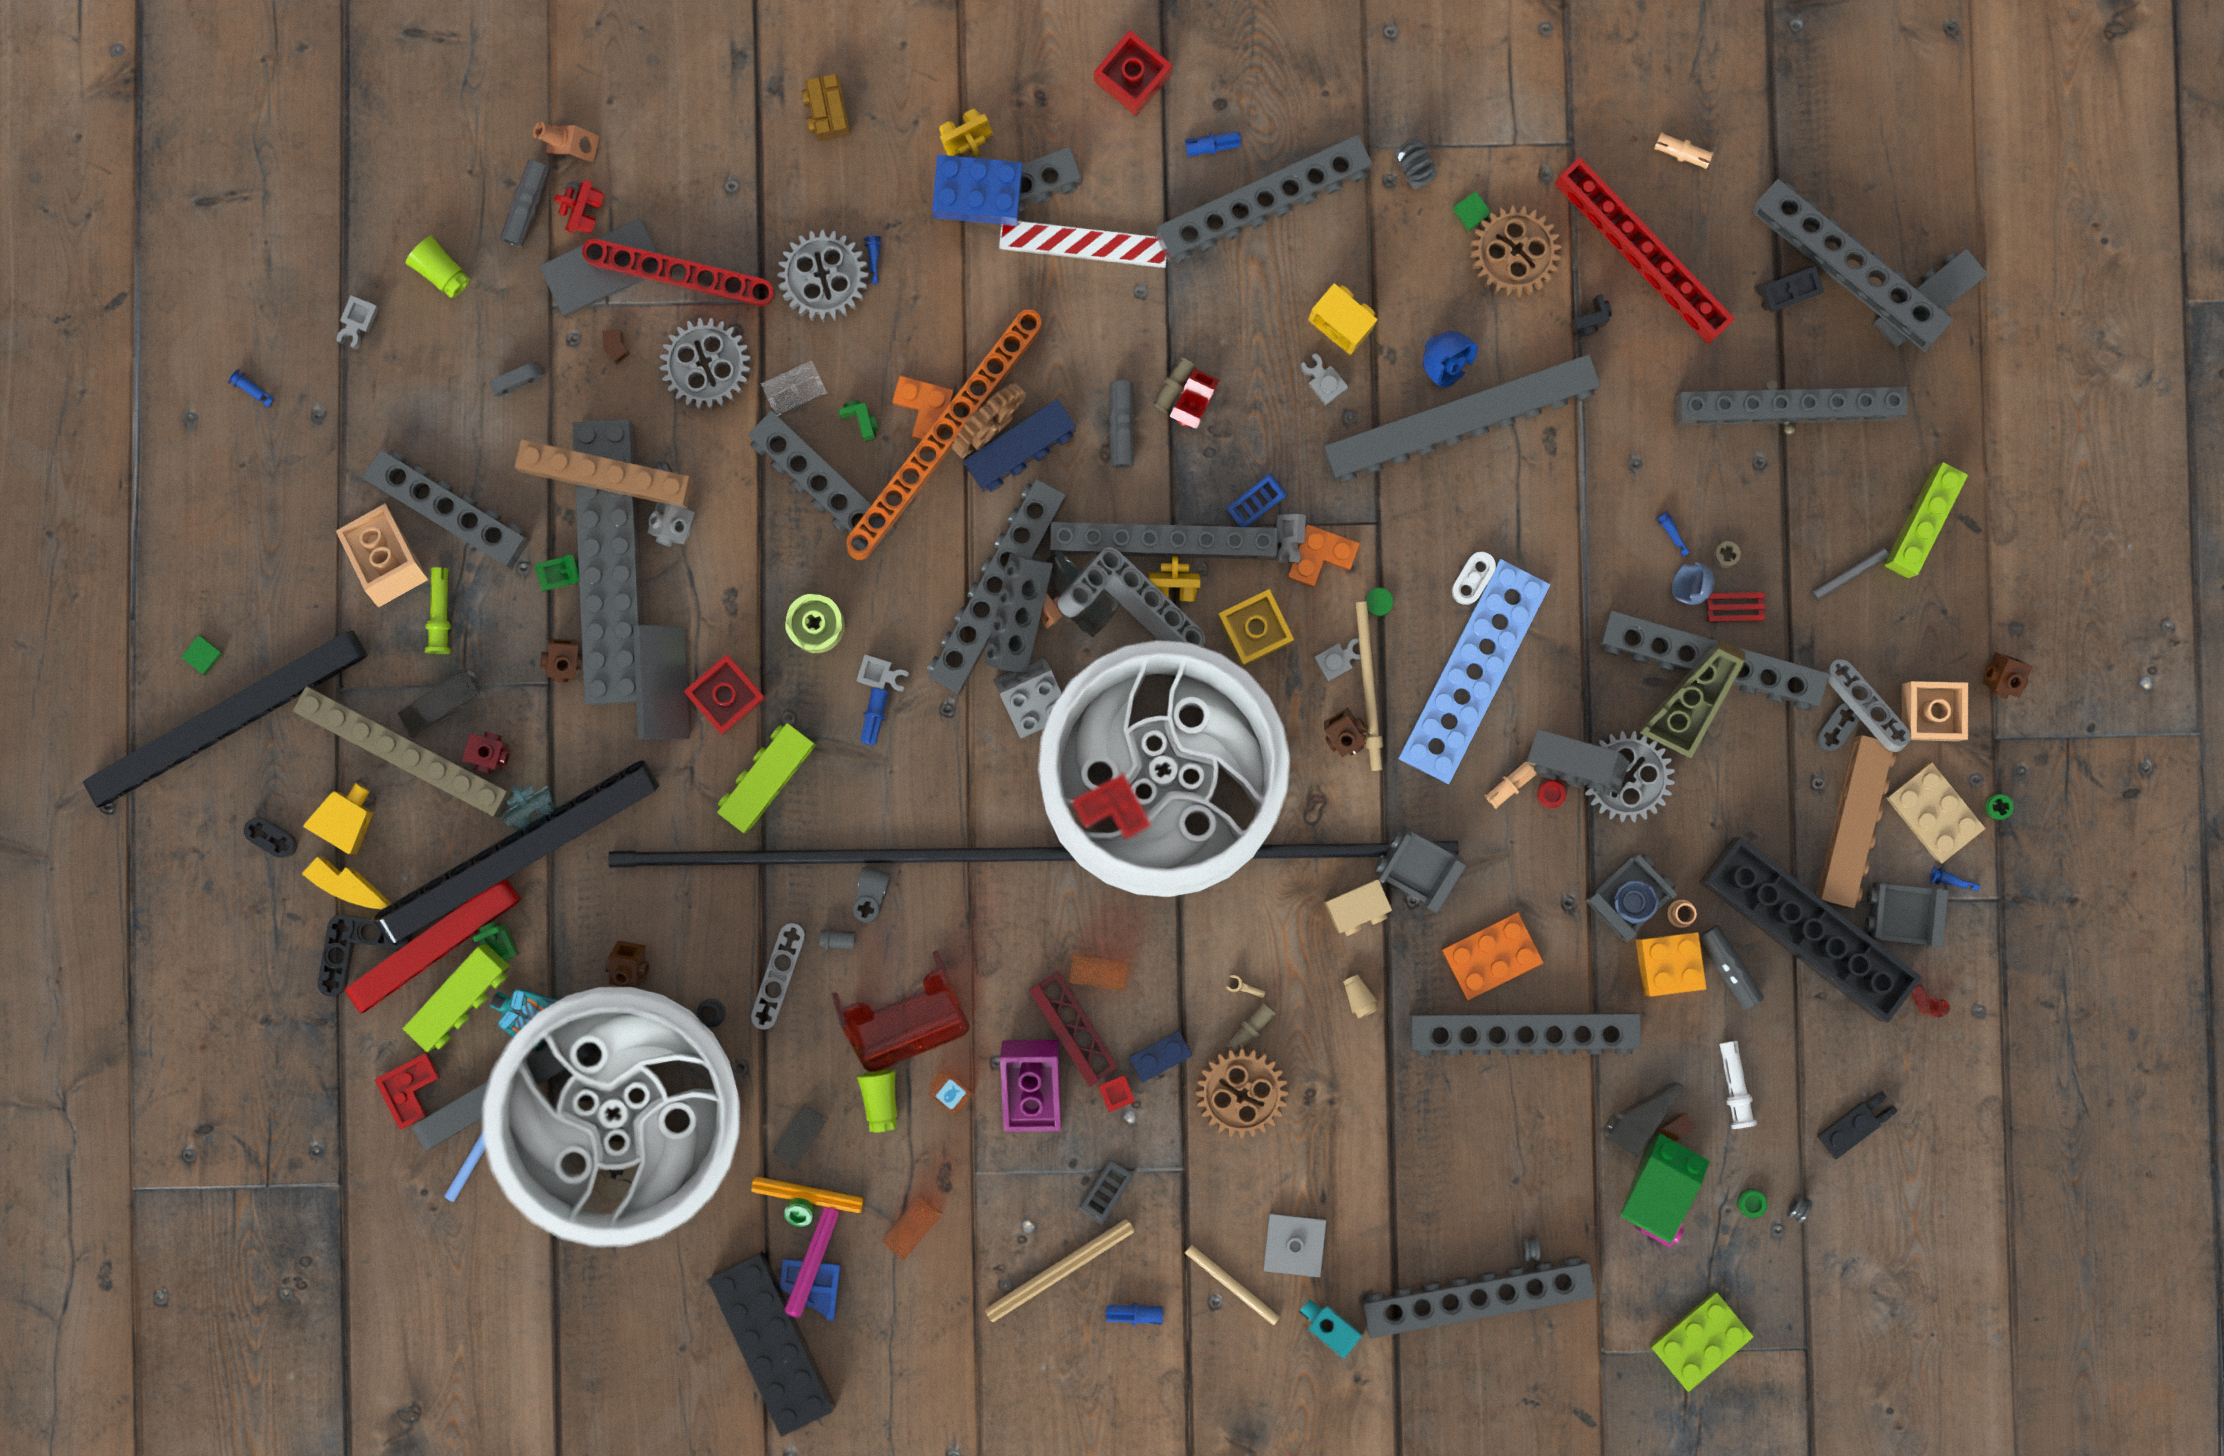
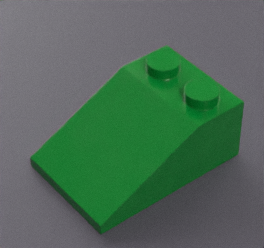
[1619,1134,1710,1243]

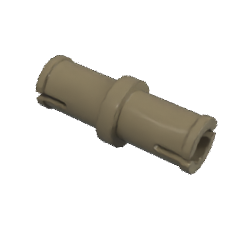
[1152,357,1196,414]
[1226,1002,1276,1053]

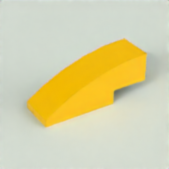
[302,857,392,910]

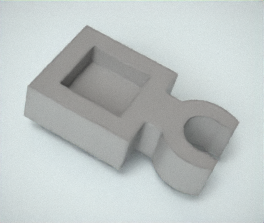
[337,295,379,349]
[1300,353,1348,406]
[1277,514,1306,564]
[1314,638,1361,682]
[856,654,910,692]

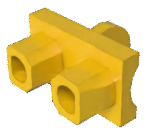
[939,108,993,157]
[1149,555,1200,601]

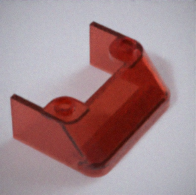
[831,950,970,1072]

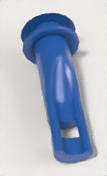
[864,236,882,284]
[228,369,275,408]
[1655,510,1689,556]
[1930,866,1980,891]

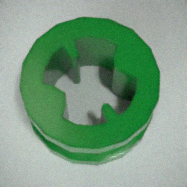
[1985,794,2014,820]

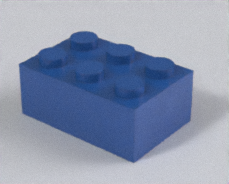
[932,155,1023,226]

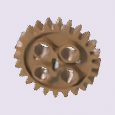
[1469,205,1562,298]
[952,383,1027,458]
[1196,1045,1288,1138]

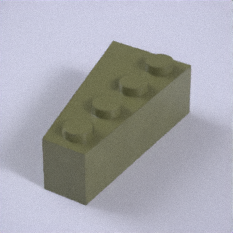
[1640,640,1746,758]

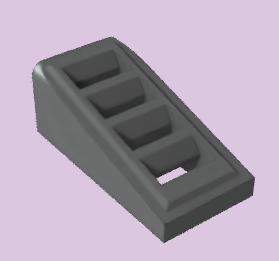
[1078,1159,1134,1225]

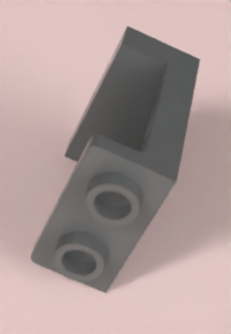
[1375,826,1466,913]
[1585,853,1677,942]
[1865,882,1948,947]

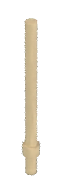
[1356,601,1383,771]

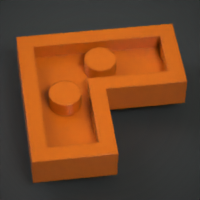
[892,376,954,440]
[1287,524,1360,587]

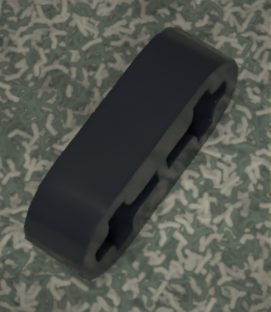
[244,818,297,858]

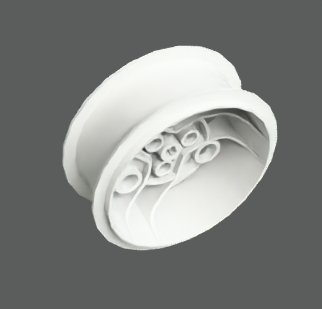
[1039,641,1289,897]
[483,987,739,1246]

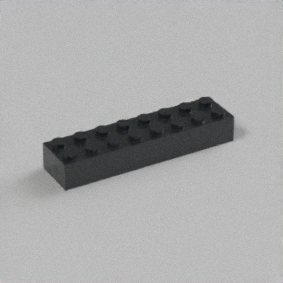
[1699,837,1923,1023]

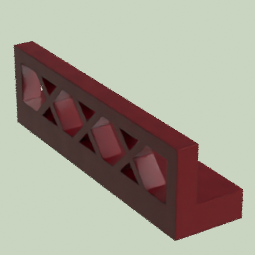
[1029,971,1118,1087]

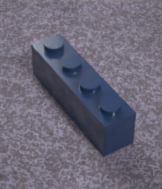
[963,399,1076,492]

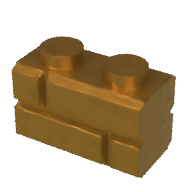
[801,74,850,141]

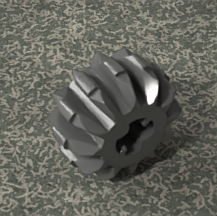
[1395,139,1437,189]

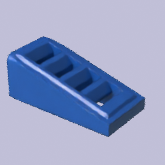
[1226,473,1288,527]

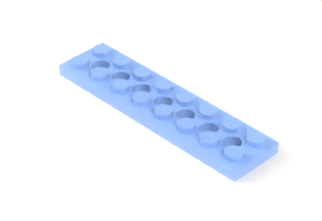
[1398,559,1550,785]

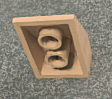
[336,503,428,608]

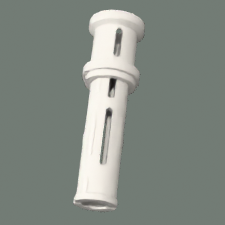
[1719,1041,1757,1129]

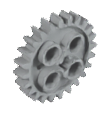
[777,230,869,322]
[659,318,752,410]
[1584,731,1675,823]

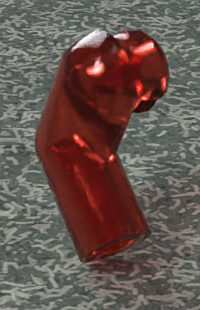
[1911,984,1950,1018]

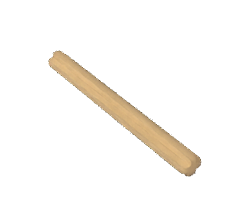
[985,1219,1134,1322]

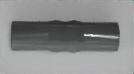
[500,160,551,247]
[1109,380,1135,468]
[1699,925,1764,1010]

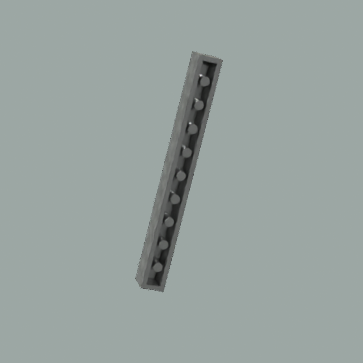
[1322,354,1601,483]

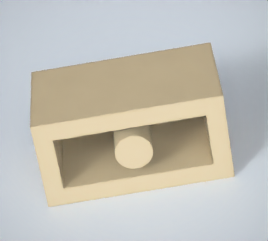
[1324,879,1392,936]

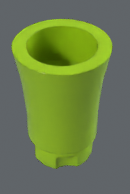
[405,235,470,299]
[856,1069,898,1132]

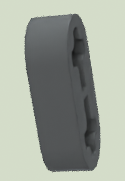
[489,362,544,397]
[1816,703,1860,752]

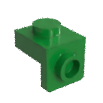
[838,400,879,442]
[534,554,579,592]
[472,922,519,960]

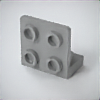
[993,656,1062,738]

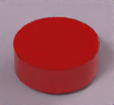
[1537,780,1566,808]

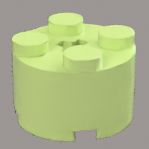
[786,594,845,653]

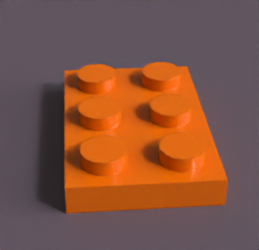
[1441,912,1543,1001]

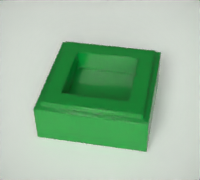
[1452,191,1491,232]
[181,635,223,675]

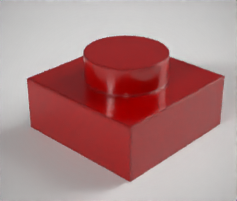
[1098,1075,1135,1112]

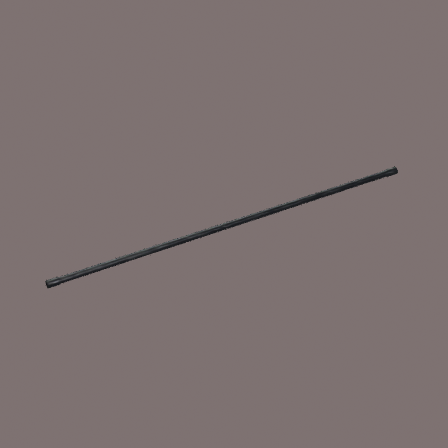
[608,841,1459,868]

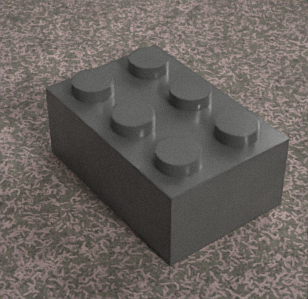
[1527,729,1629,796]

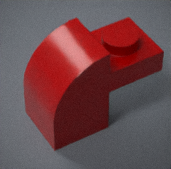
[1170,368,1220,429]

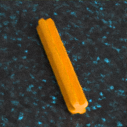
[751,1177,864,1213]

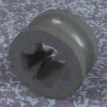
[1787,1194,1813,1223]
[1522,1236,1540,1263]

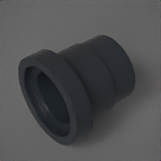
[697,999,726,1027]

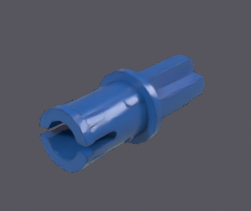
[1185,131,1241,157]
[860,688,889,745]
[1105,1303,1163,1326]

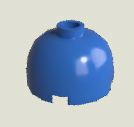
[1423,331,1478,388]

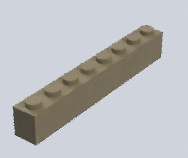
[293,686,514,817]

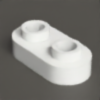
[1452,552,1496,605]

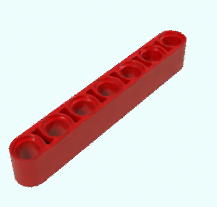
[582,239,775,307]
[344,878,522,1014]

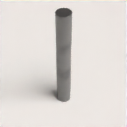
[1812,548,1889,601]

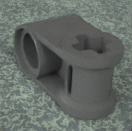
[853,867,891,923]

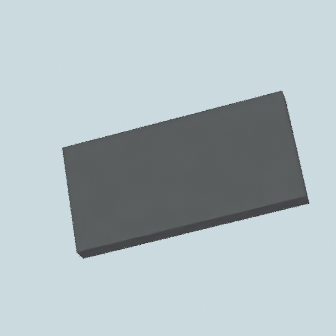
[539,218,659,318]
[633,625,690,739]

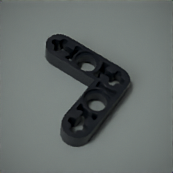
[318,915,412,997]

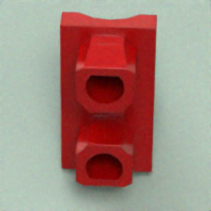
[554,179,604,233]

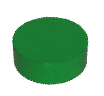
[1364,588,1393,617]
[1737,1189,1768,1218]
[784,1198,814,1227]

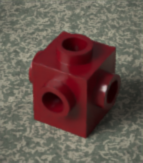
[462,731,510,774]

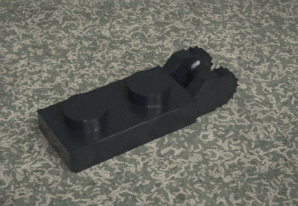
[1817,1091,1898,1160]

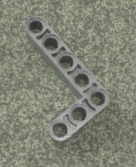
[1058,547,1205,647]

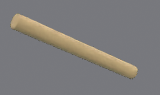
[1185,1244,1280,1325]

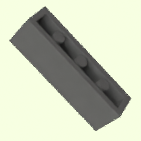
[1873,248,1988,349]

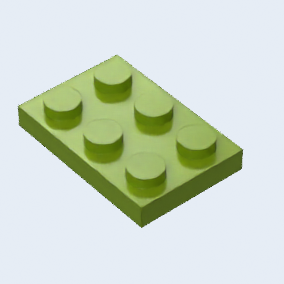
[1650,1291,1753,1392]

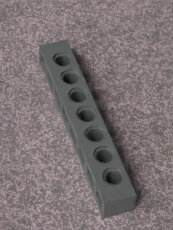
[1155,135,1373,264]
[1752,179,1954,353]
[1674,387,1907,425]
[927,479,1066,695]
[1050,522,1277,560]
[1597,611,1829,711]
[1409,1013,1641,1055]
[1361,1256,1596,1338]

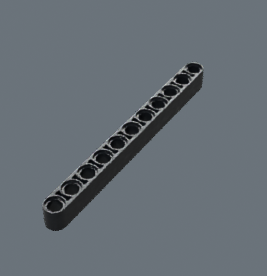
[83,630,368,808]
[373,760,659,943]

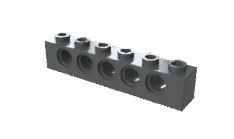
[748,411,895,554]
[363,449,529,569]

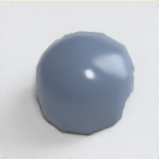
[1672,562,1715,605]
[1614,880,1659,924]

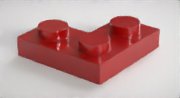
[1072,773,1151,840]
[374,1052,441,1130]

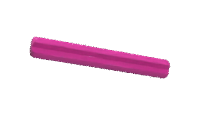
[785,1207,839,1317]

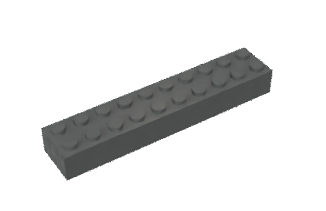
[572,419,643,706]

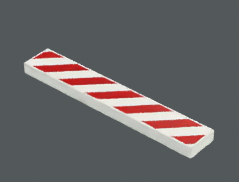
[999,221,1166,268]

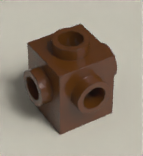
[540,638,582,682]
[1982,652,2033,699]
[1324,708,1368,757]
[605,941,649,988]

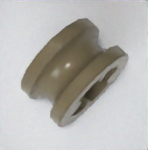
[1713,541,1741,568]

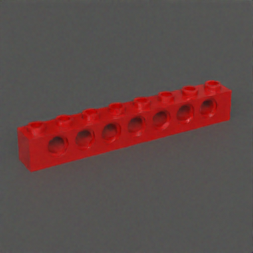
[1554,157,1735,344]

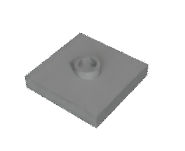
[1263,1213,1326,1277]

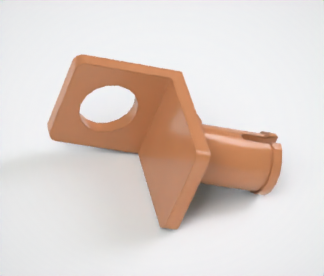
[533,122,599,162]

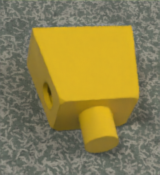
[303,783,374,855]

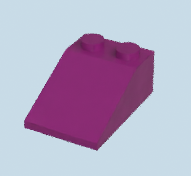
[1000,1040,1061,1132]

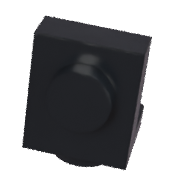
[1570,294,1612,336]

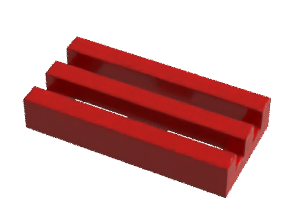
[1706,592,1765,622]

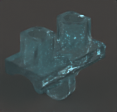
[503,784,556,831]

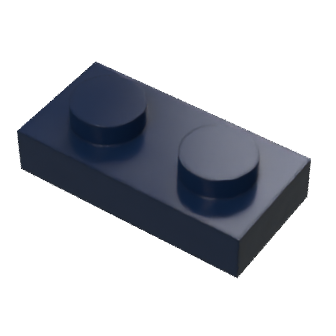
[1129,1030,1192,1083]

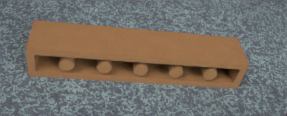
[515,440,694,509]
[1816,735,1896,909]

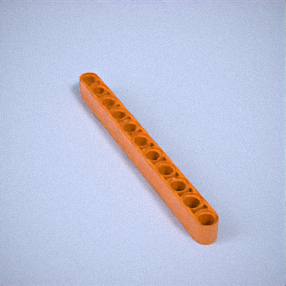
[847,309,1041,560]

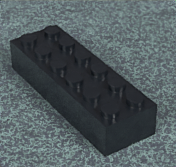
[707,1250,836,1437]

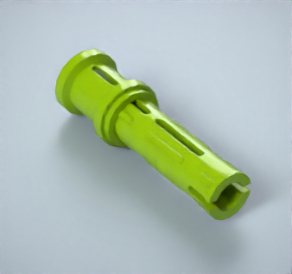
[425,567,451,654]

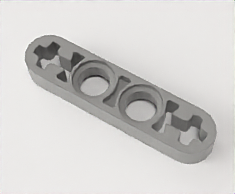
[1826,659,1911,752]
[751,923,806,1030]

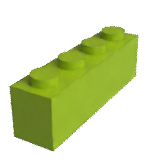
[1883,462,1968,578]
[717,723,816,834]
[403,943,511,1052]

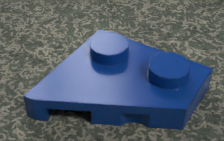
[780,1258,841,1321]

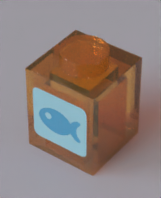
[929,1071,974,1116]

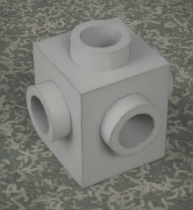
[647,502,695,547]

